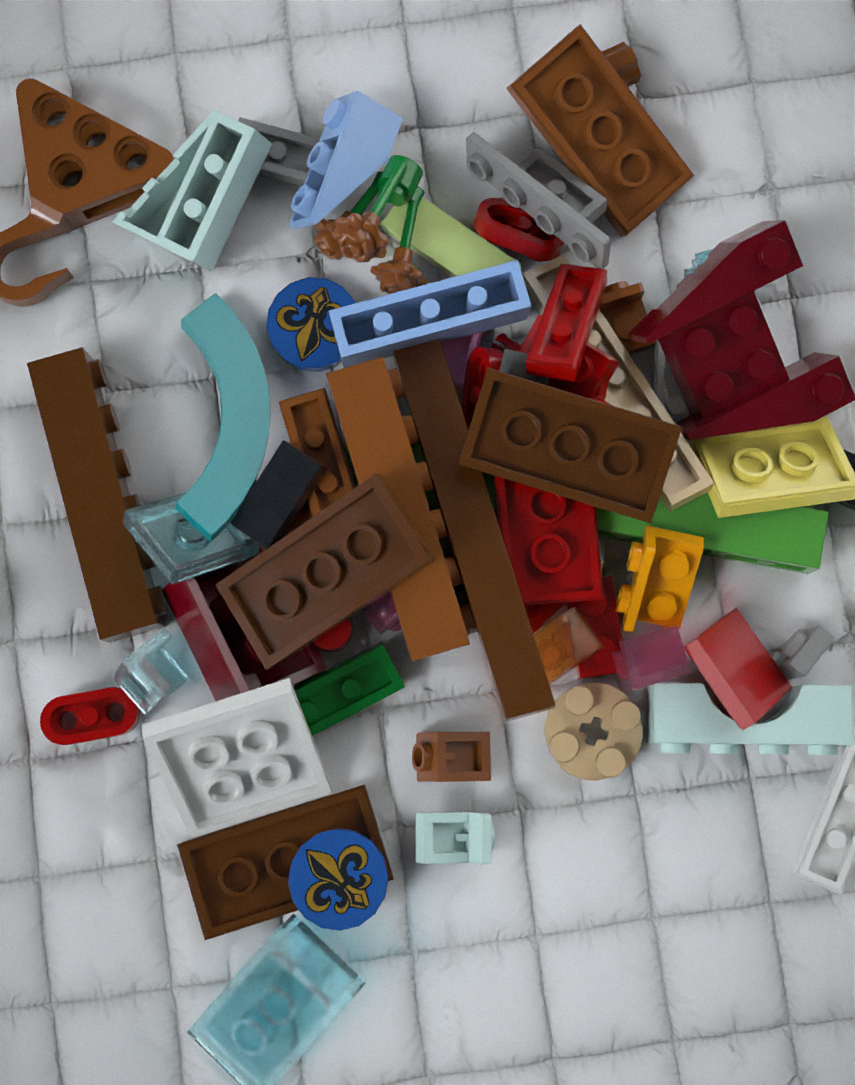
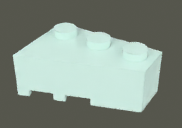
[112,110,272,272]

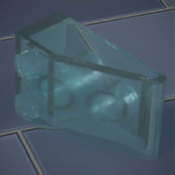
[187,913,366,1085]

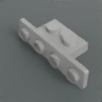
[466,132,611,269]

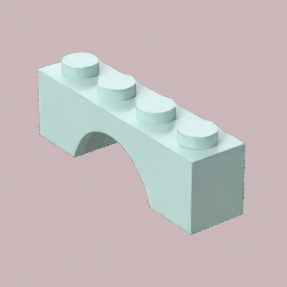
[647,683,854,755]

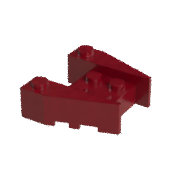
[627,220,855,440]

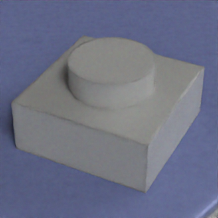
[779,626,835,678]

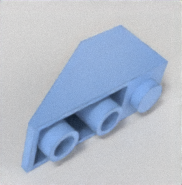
[289,90,403,230]

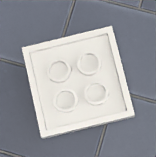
[142,678,332,839]

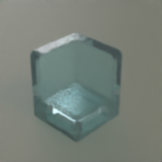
[112,628,188,714]

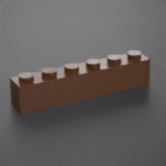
[27,347,169,643]

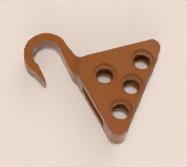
[0,78,174,307]

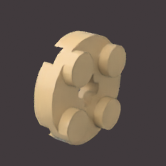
[544,683,643,781]

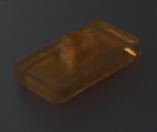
[533,607,604,685]

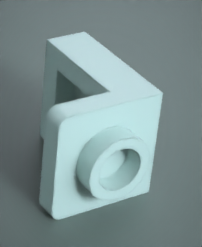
[416,811,495,864]

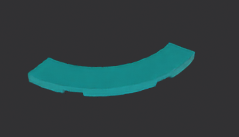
[176,293,271,543]

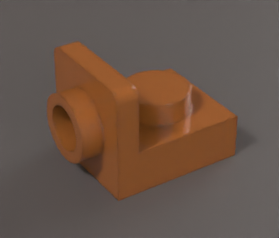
[599,281,657,355]
[412,732,491,782]

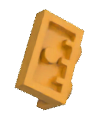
[616,525,704,633]

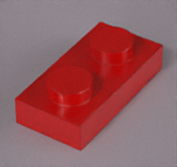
[566,576,628,679]

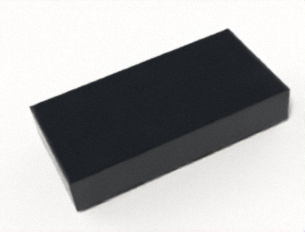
[230,440,327,549]

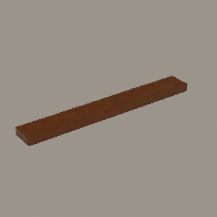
[393,339,556,722]

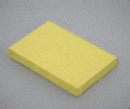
[689,417,855,518]

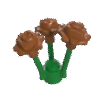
[313,155,427,294]

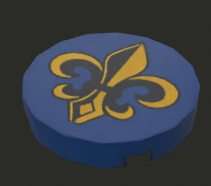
[267,277,355,372]
[288,828,388,931]

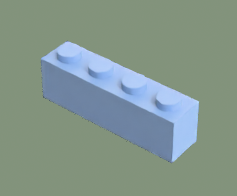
[329,260,531,368]

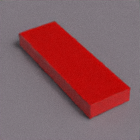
[526,263,607,382]

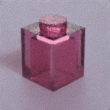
[612,624,692,690]

